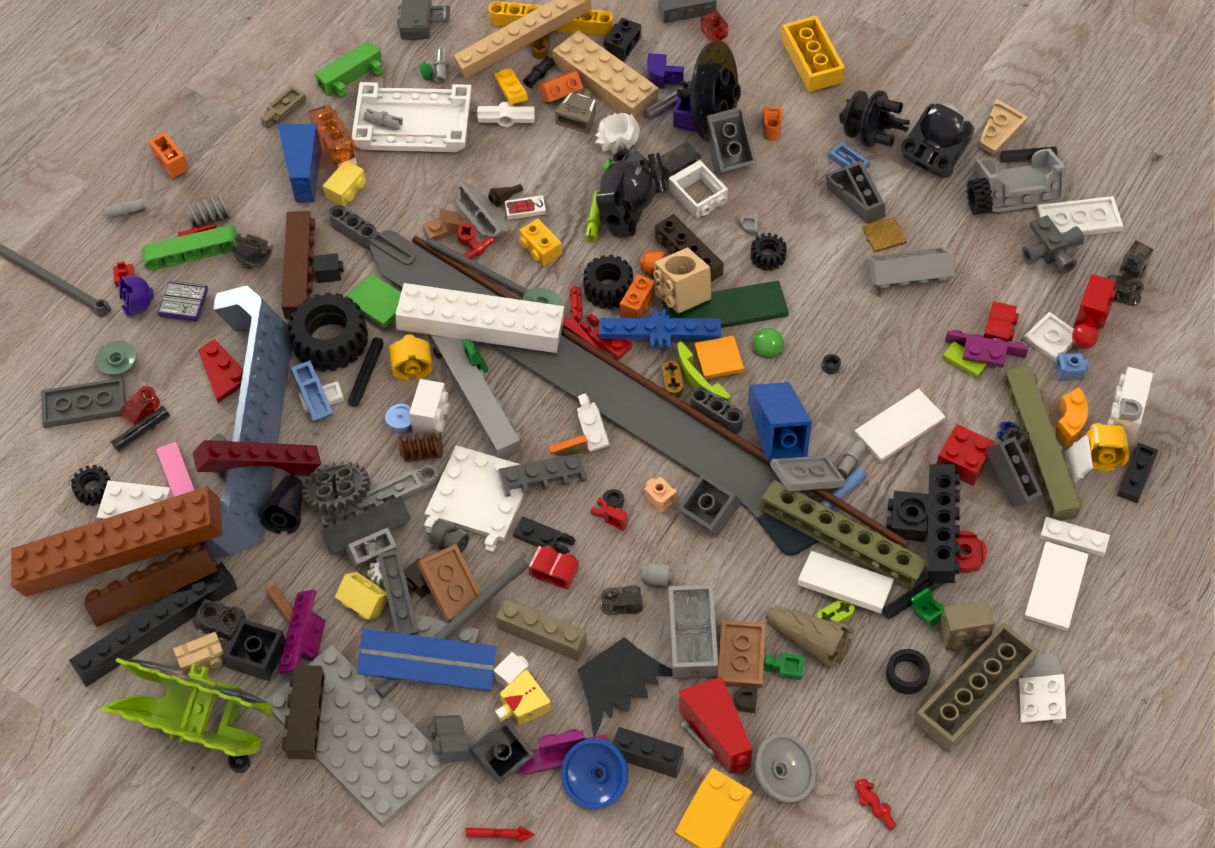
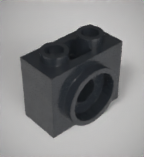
[886,490,929,542]

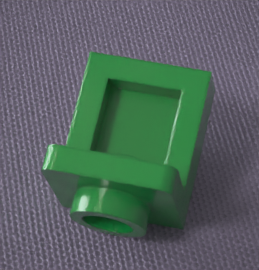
[911,588,944,627]

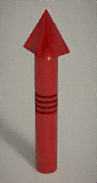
[466,825,535,843]

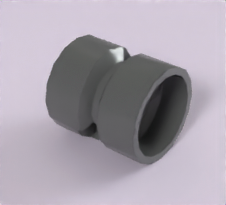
[429,519,470,554]

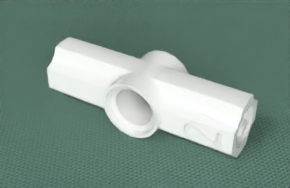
[477,102,535,127]

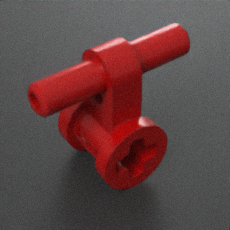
[458,223,496,259]

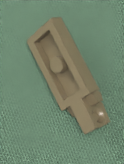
[261,86,306,129]

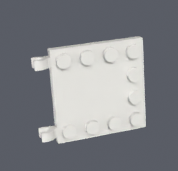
[424,445,529,552]

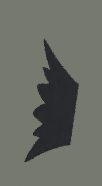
[577,637,673,737]

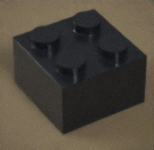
[224,619,286,681]

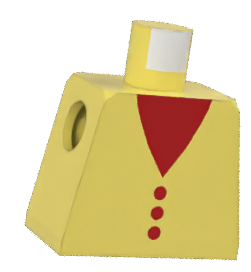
[494,669,552,725]

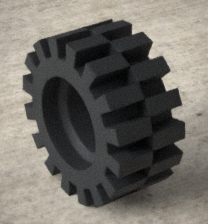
[966,178,993,215]
[751,233,787,271]
[71,465,111,506]

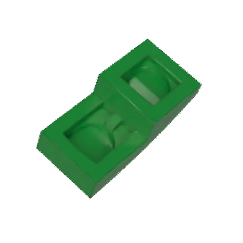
[462,339,489,374]

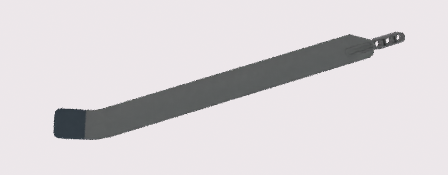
[329,205,823,556]

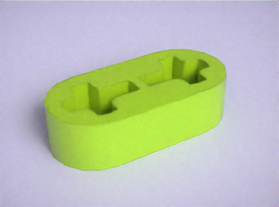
[816,599,855,624]

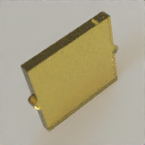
[862,217,907,253]

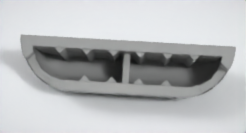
[456,180,509,237]

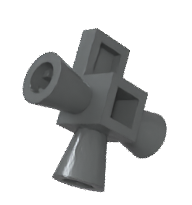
[1022,215,1084,274]

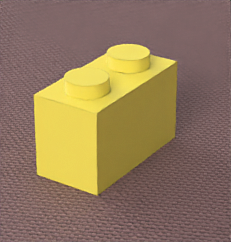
[323,160,366,207]
[335,572,388,620]

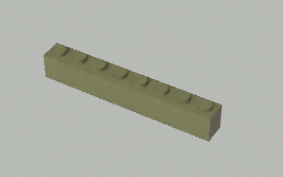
[1003,366,1082,521]

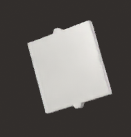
[1064,436,1093,482]

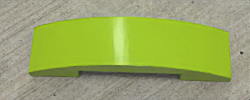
[678,342,731,403]

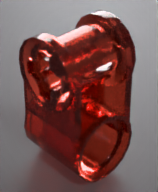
[120,386,160,425]

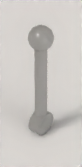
[681,721,715,759]

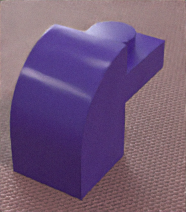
[647,53,684,89]

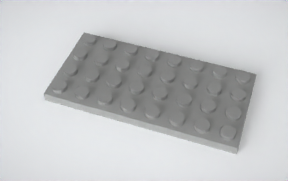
[265,644,452,827]

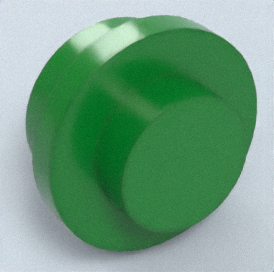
[419,61,434,79]

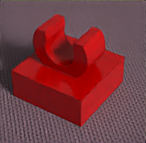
[113,261,135,287]

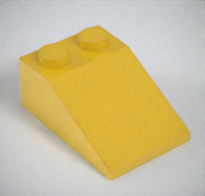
[675,767,752,848]

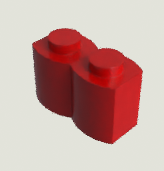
[983,301,1019,342]
[528,546,579,589]

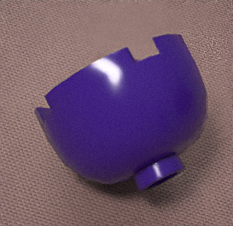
[119,275,154,316]

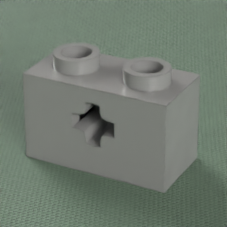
[346,527,397,569]

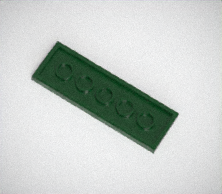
[662,280,789,328]

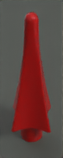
[563,316,603,351]

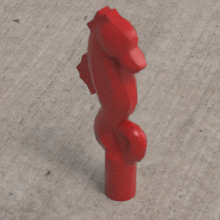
[854,779,897,830]

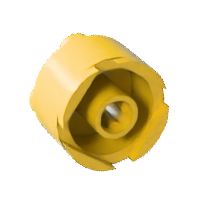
[389,335,432,381]
[1085,423,1129,471]

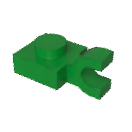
[763,653,804,680]

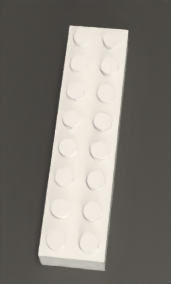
[396,283,564,353]

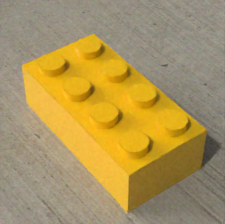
[781,16,845,92]

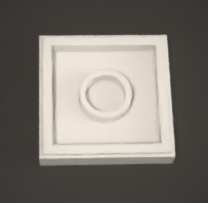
[1023,312,1074,362]

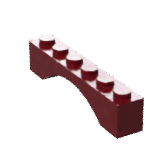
[192,440,322,476]

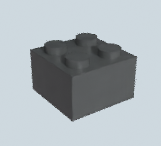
[678,473,742,537]

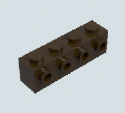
[655,214,724,282]
[282,665,325,760]

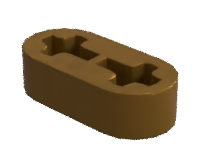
[532,33,551,59]
[662,361,683,398]

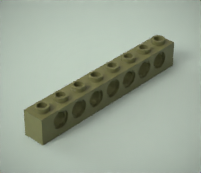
[759,480,928,590]

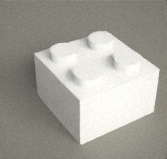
[409,379,450,439]

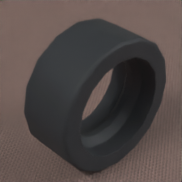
[886,649,930,694]

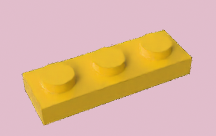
[494,69,528,105]

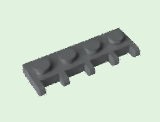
[497,453,587,497]

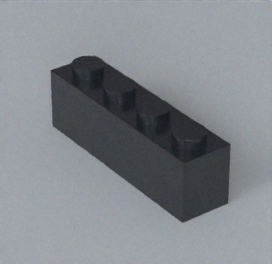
[320,494,411,555]

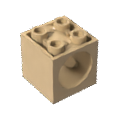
[653,247,711,314]

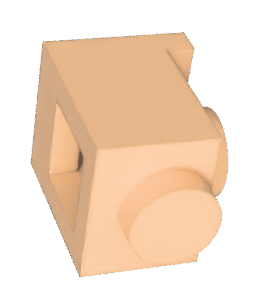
[644,477,677,514]

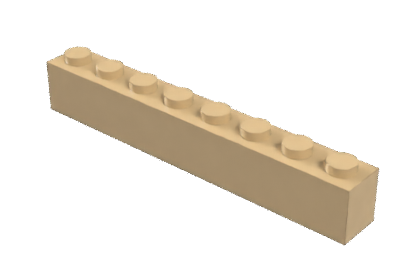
[453,0,592,80]

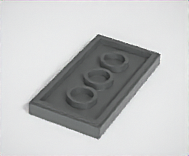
[41,378,127,428]

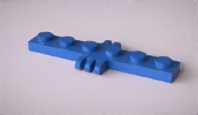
[599,308,721,349]

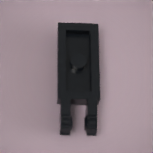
[513,516,576,554]

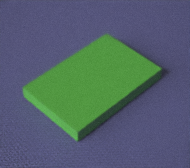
[343,274,401,328]

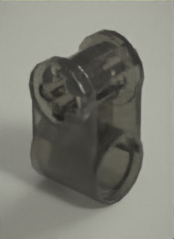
[1107,274,1144,306]
[600,585,643,616]

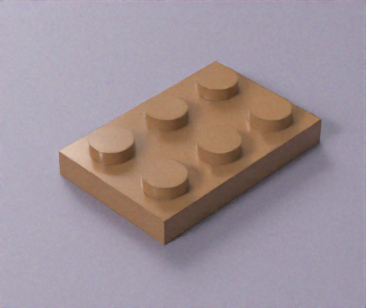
[417,544,481,622]
[718,620,766,688]

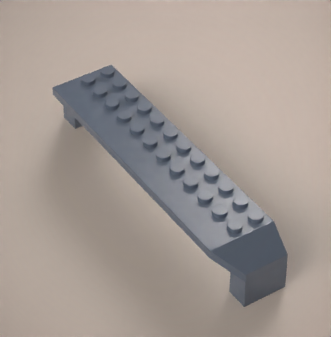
[181,286,292,558]

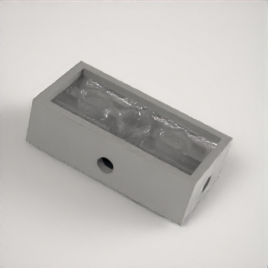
[668,585,718,679]

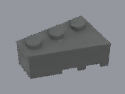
[825,160,886,224]

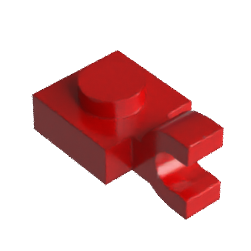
[591,497,628,531]

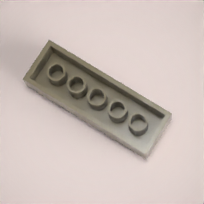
[914,623,1039,753]

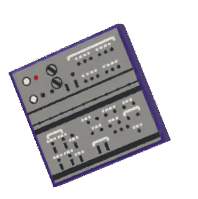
[158,280,208,321]

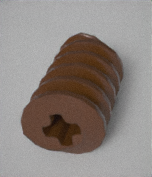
[399,432,443,462]

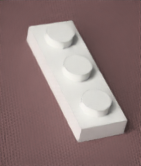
[1040,517,1110,557]

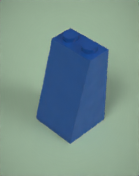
[278,124,322,203]
[748,382,812,460]

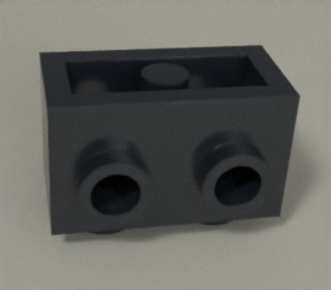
[603,17,641,62]

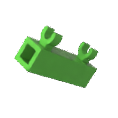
[315,41,383,98]

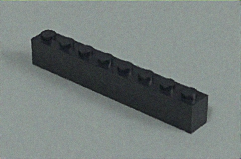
[69,562,238,687]

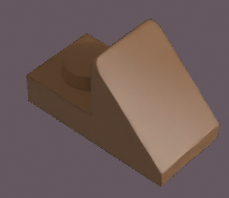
[423,208,464,241]

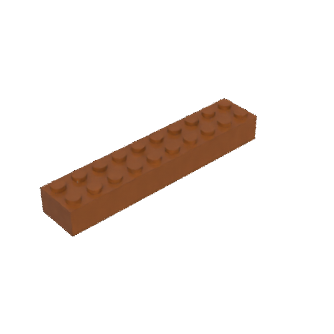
[11,486,222,597]

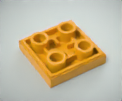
[694,335,744,380]

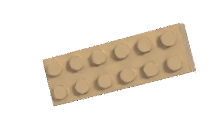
[552,30,658,120]

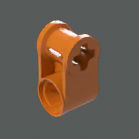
[763,106,782,141]

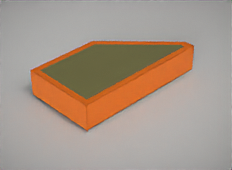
[549,435,588,456]

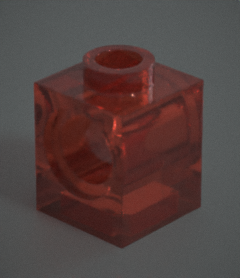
[701,10,728,41]

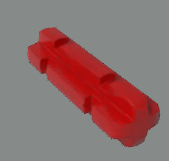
[569,286,582,322]

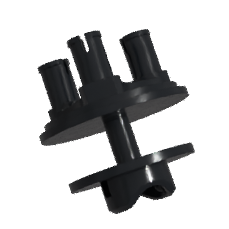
[839,90,910,147]

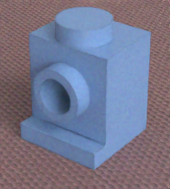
[1055,352,1089,381]

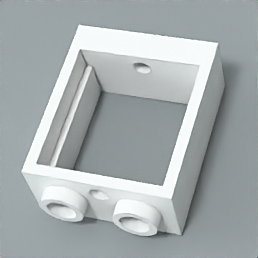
[669,160,728,219]

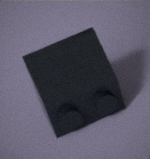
[469,719,535,784]

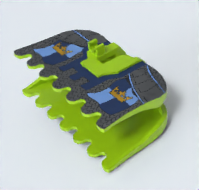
[100,658,274,757]

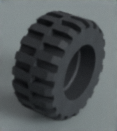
[288,293,368,371]

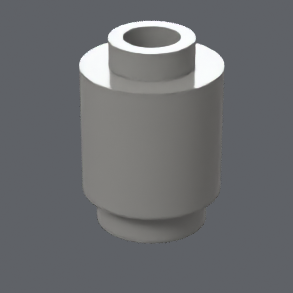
[642,563,674,587]

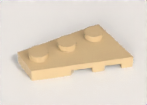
[979,99,1028,155]

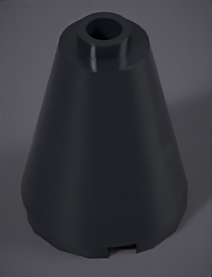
[258,475,303,534]

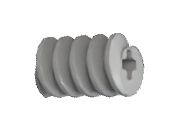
[187,195,230,228]

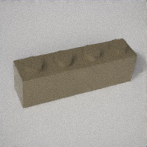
[496,599,587,661]

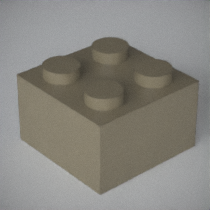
[938,599,995,651]

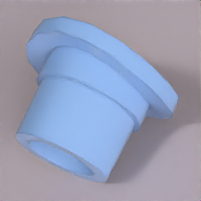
[385,403,411,433]

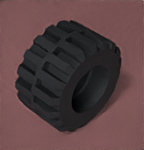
[583,255,633,309]

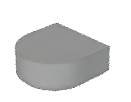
[1119,398,1143,421]

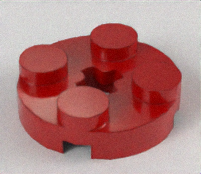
[943,531,987,573]

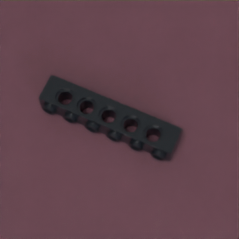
[928,464,960,583]

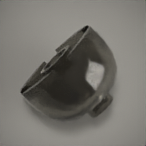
[232,234,273,269]

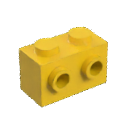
[519,219,562,266]

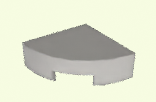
[739,215,759,236]

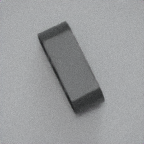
[690,386,743,434]

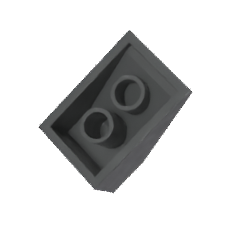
[706,106,757,173]

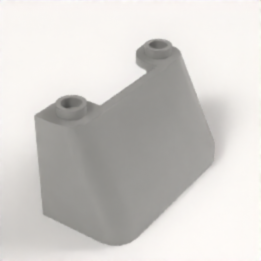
[976,149,1066,212]

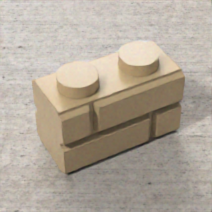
[173,632,225,674]

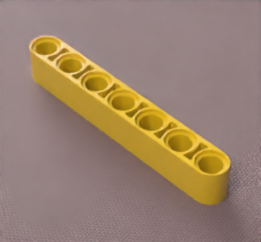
[488,2,613,36]

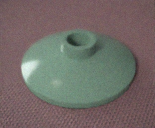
[522,288,562,306]
[95,341,136,376]

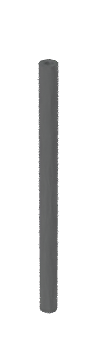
[425,237,528,296]

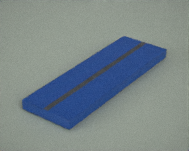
[357,629,497,692]

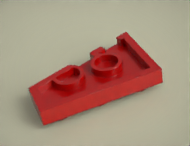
[198,339,244,403]

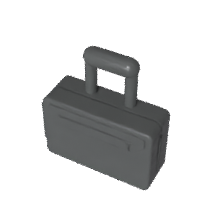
[397,0,450,39]

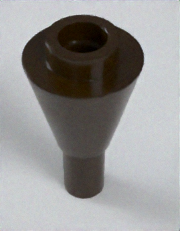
[488,184,523,207]

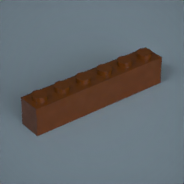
[282,211,316,319]
[84,541,217,627]

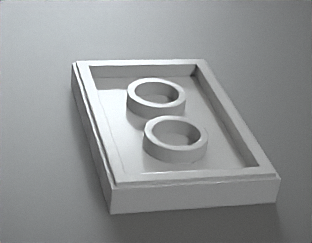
[770,455,846,492]

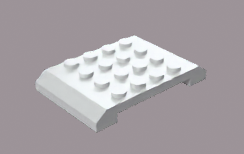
[351,82,472,152]

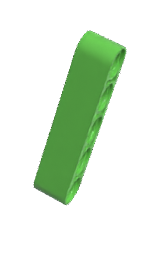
[142,225,240,270]

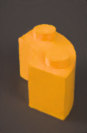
[1056,387,1088,449]

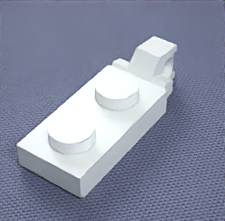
[577,393,610,453]

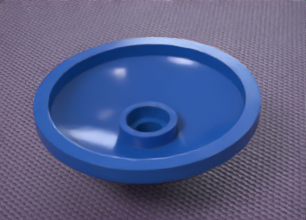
[561,738,628,809]

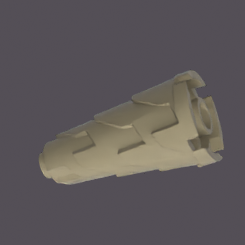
[765,605,853,668]

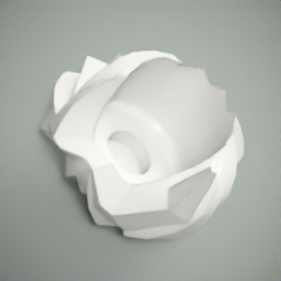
[595,113,640,155]

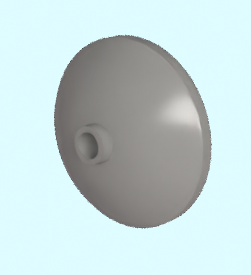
[754,733,816,803]

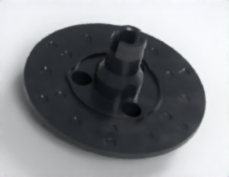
[677,40,741,143]

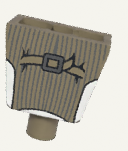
[555,90,596,134]

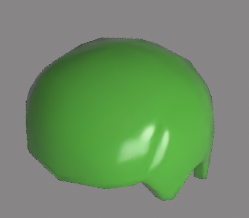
[752,328,785,358]

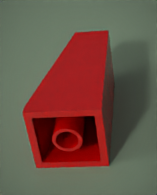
[679,676,752,774]

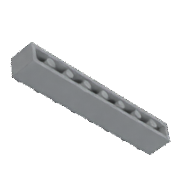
[428,334,522,459]

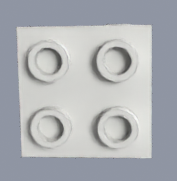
[1019,674,1066,724]

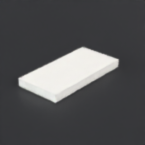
[1036,196,1124,236]
[854,389,946,463]
[1024,541,1089,631]
[797,551,894,613]

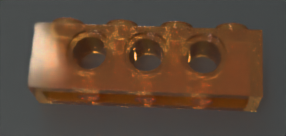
[308,104,356,165]

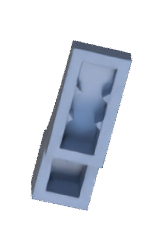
[291,361,333,423]

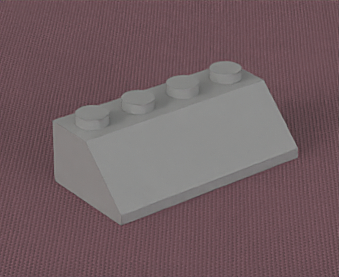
[866,247,955,288]

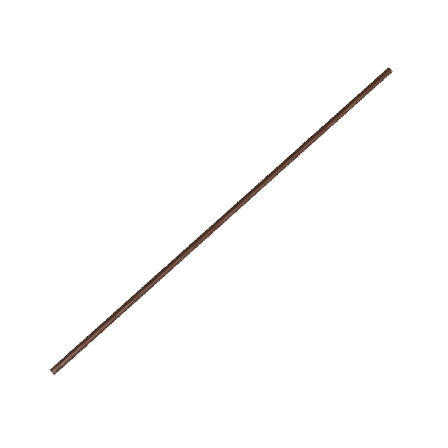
[412,235,909,549]

